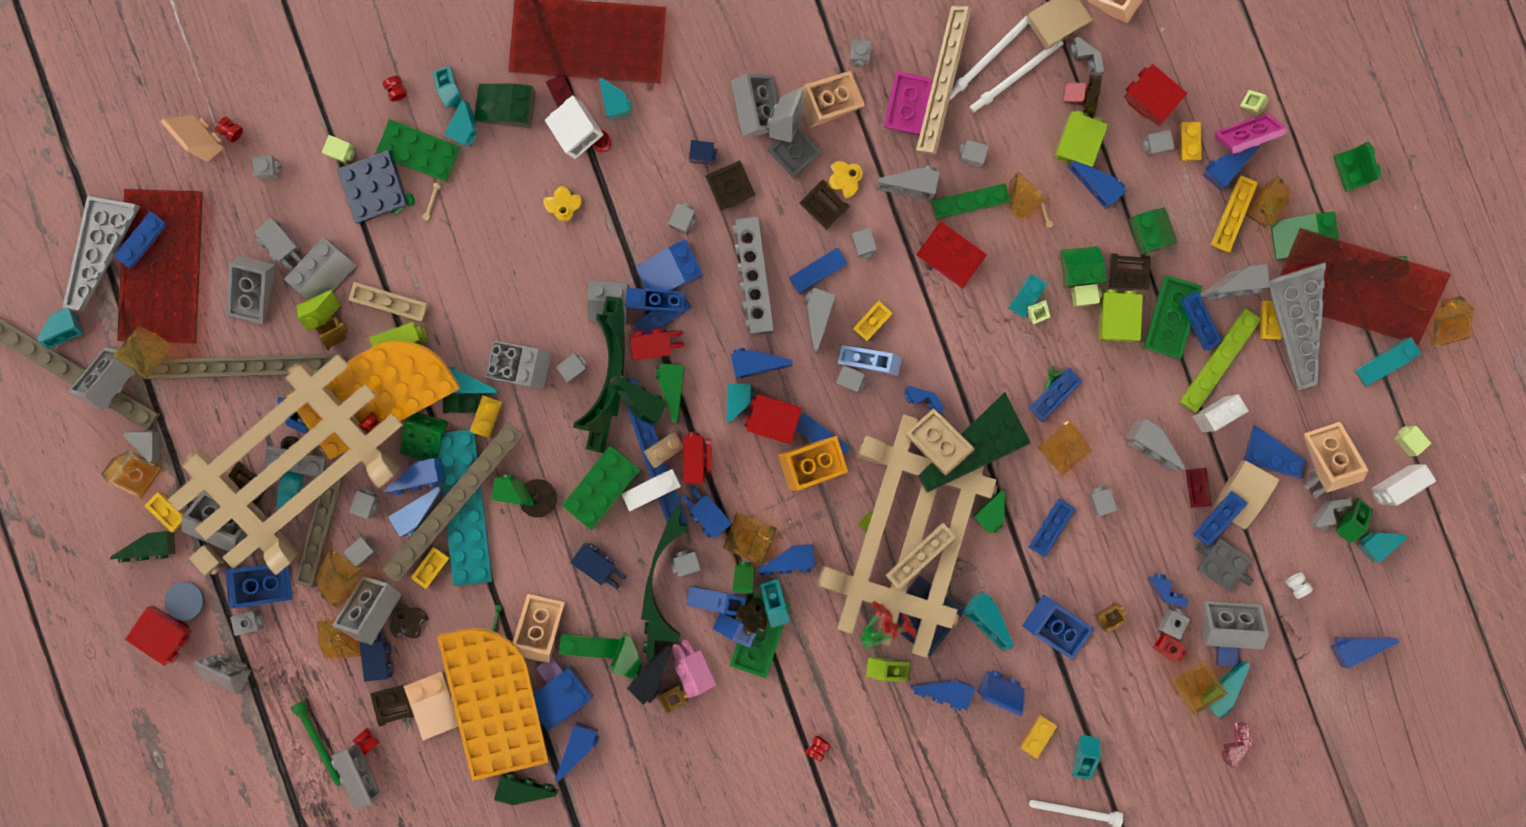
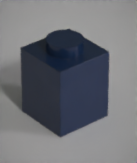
[689,140,718,165]

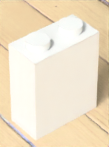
[545,96,604,159]
[1192,394,1248,432]
[1371,464,1436,506]

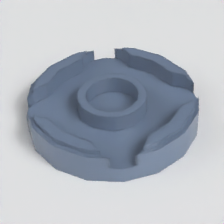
[165,582,205,620]

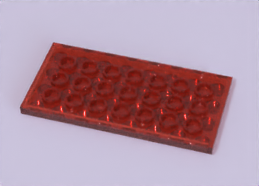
[508,0,667,84]
[117,189,203,344]
[1270,228,1451,345]

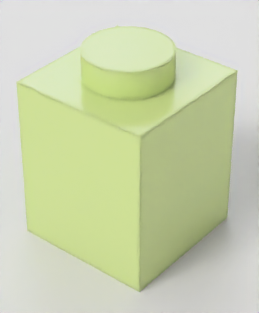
[322,135,355,165]
[1071,284,1102,308]
[1394,426,1432,456]

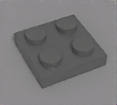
[767,127,821,179]

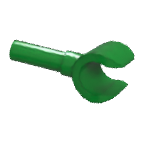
[392,193,415,216]
[1044,365,1062,391]

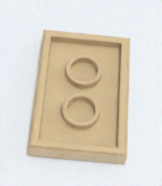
[905,409,974,476]

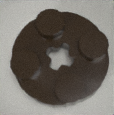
[1083,75,1102,114]
[520,479,558,517]

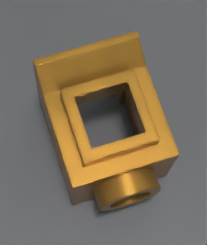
[315,316,349,351]
[1094,603,1128,633]
[658,684,689,714]

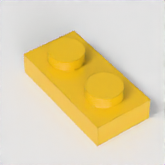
[1180,122,1201,161]
[853,301,893,342]
[1260,301,1282,340]
[470,395,502,438]
[144,492,184,533]
[411,547,450,589]
[1020,715,1057,759]

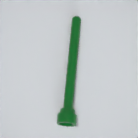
[290,700,341,786]

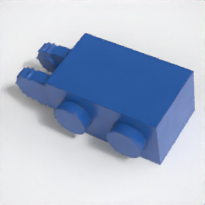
[681,486,732,539]

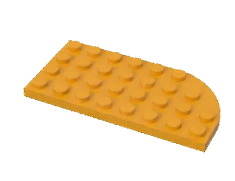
[286,340,461,459]
[437,628,549,781]

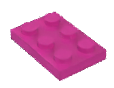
[883,71,933,136]
[1215,113,1287,154]

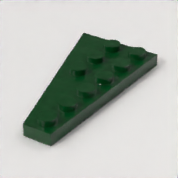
[918,392,1031,493]

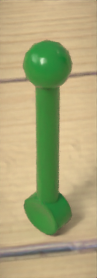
[492,605,502,632]

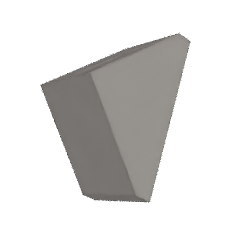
[123,432,160,462]

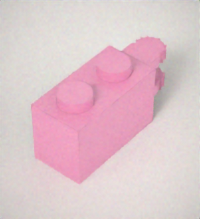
[672,640,716,698]

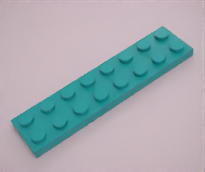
[438,429,493,586]

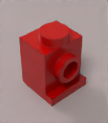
[1152,632,1186,662]

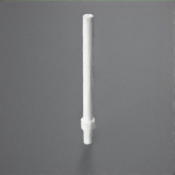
[950,16,1029,100]
[969,40,1064,113]

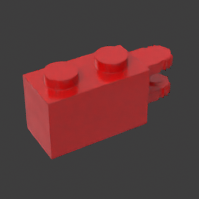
[629,327,685,361]

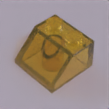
[1245,176,1291,227]
[723,512,777,564]
[316,549,363,608]
[1170,661,1228,715]

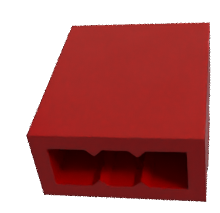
[1124,64,1188,126]
[744,394,802,445]
[683,432,712,483]
[125,606,192,666]

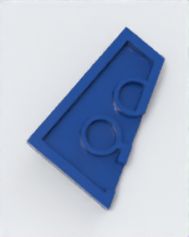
[1243,425,1306,478]

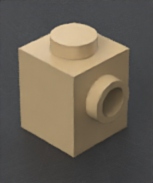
[189,544,225,576]

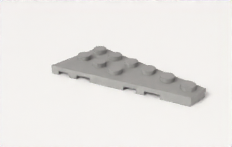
[63,196,140,312]
[1268,262,1326,390]

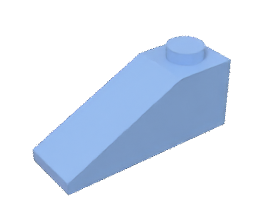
[838,345,902,376]
[388,487,442,538]

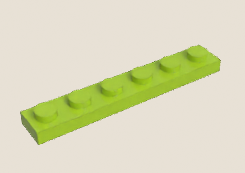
[1179,308,1261,413]

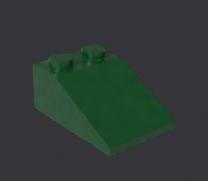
[474,83,536,129]

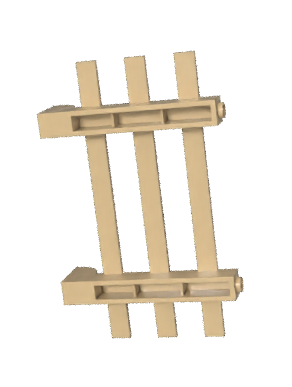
[167,354,403,575]
[817,414,998,658]

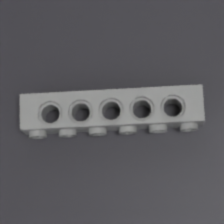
[732,217,774,335]

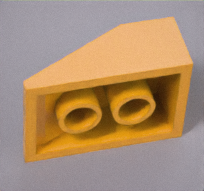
[778,436,848,491]

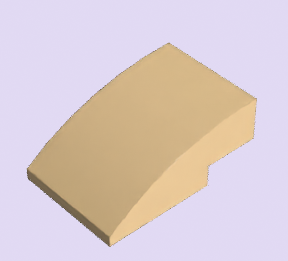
[1026,0,1093,50]
[1211,461,1280,530]

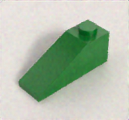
[656,363,685,424]
[732,561,754,593]
[559,632,620,658]

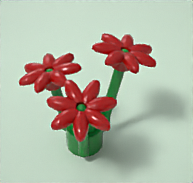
[860,601,916,649]

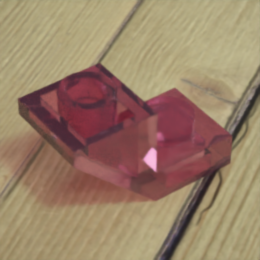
[1222,722,1252,767]

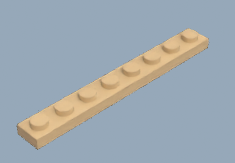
[916,6,971,154]

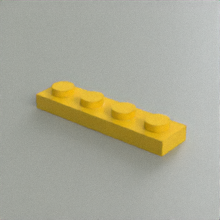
[1210,175,1258,254]

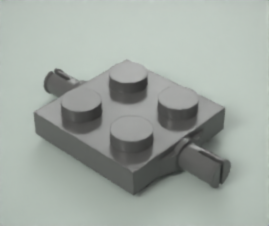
[1194,537,1254,591]

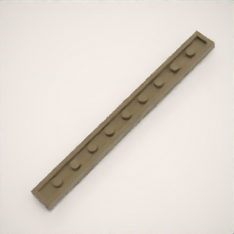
[0,318,160,430]
[145,354,337,379]
[383,422,524,583]

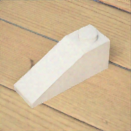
[621,469,682,511]

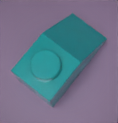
[432,65,463,109]
[599,78,633,120]
[444,100,478,146]
[1008,274,1047,318]
[37,308,84,349]
[726,384,755,423]
[277,471,305,509]
[1356,532,1408,563]
[760,579,790,628]
[1072,735,1101,780]

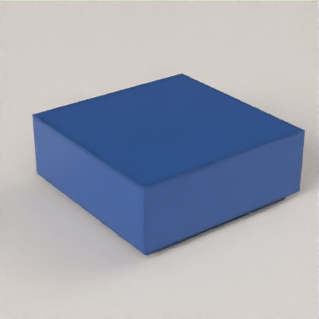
[1216,646,1238,666]

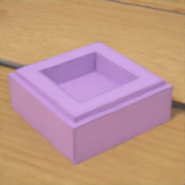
[536,656,563,683]

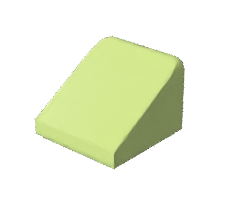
[1240,90,1268,116]
[1028,300,1051,324]

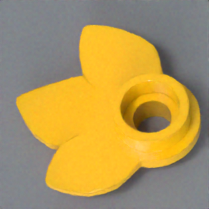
[828,161,863,199]
[543,186,582,222]

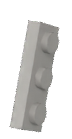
[264,446,326,477]

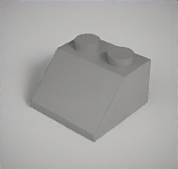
[767,88,804,142]
[587,281,629,324]

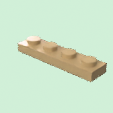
[348,282,429,322]
[885,523,956,590]

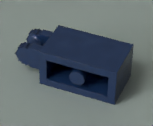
[570,543,627,589]
[359,627,394,682]

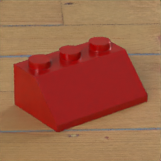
[916,221,987,288]

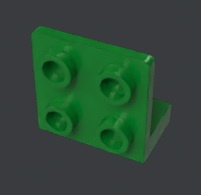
[1333,142,1381,192]
[400,412,449,461]

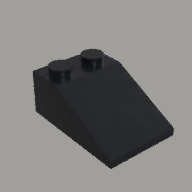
[627,642,673,705]

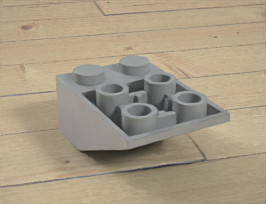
[1200,264,1270,301]
[485,340,552,390]
[1125,419,1185,471]
[194,653,251,694]

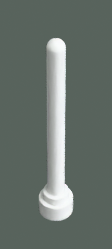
[1029,800,1123,827]

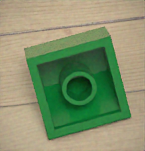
[1129,207,1177,256]
[1060,246,1107,288]

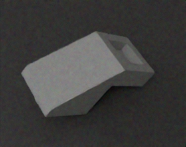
[1070,37,1104,76]
[1310,497,1352,530]

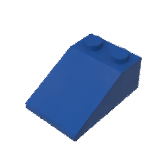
[636,239,703,291]
[730,348,793,379]
[225,564,293,609]
[1022,595,1094,660]
[534,665,594,731]
[977,670,1024,717]

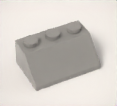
[731,73,779,137]
[284,237,358,300]
[68,347,139,411]
[182,491,247,552]
[332,576,401,645]
[1202,601,1269,649]
[331,744,382,809]

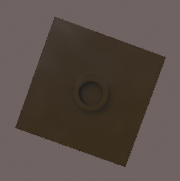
[705,160,756,211]

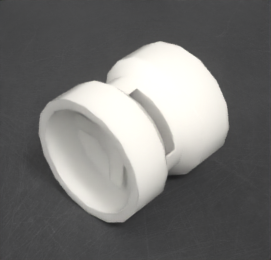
[1285,572,1313,599]

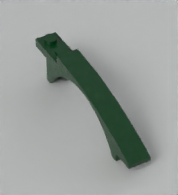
[573,296,625,453]
[641,504,688,659]

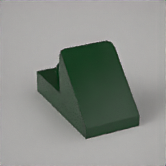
[443,393,482,414]

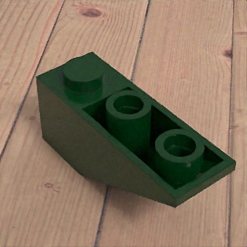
[610,376,667,426]
[110,531,176,563]
[494,772,559,805]

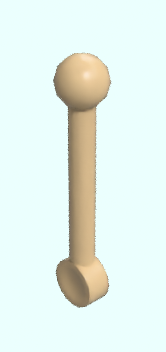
[422,182,441,221]
[1035,190,1053,228]

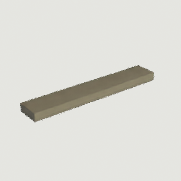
[294,476,344,588]

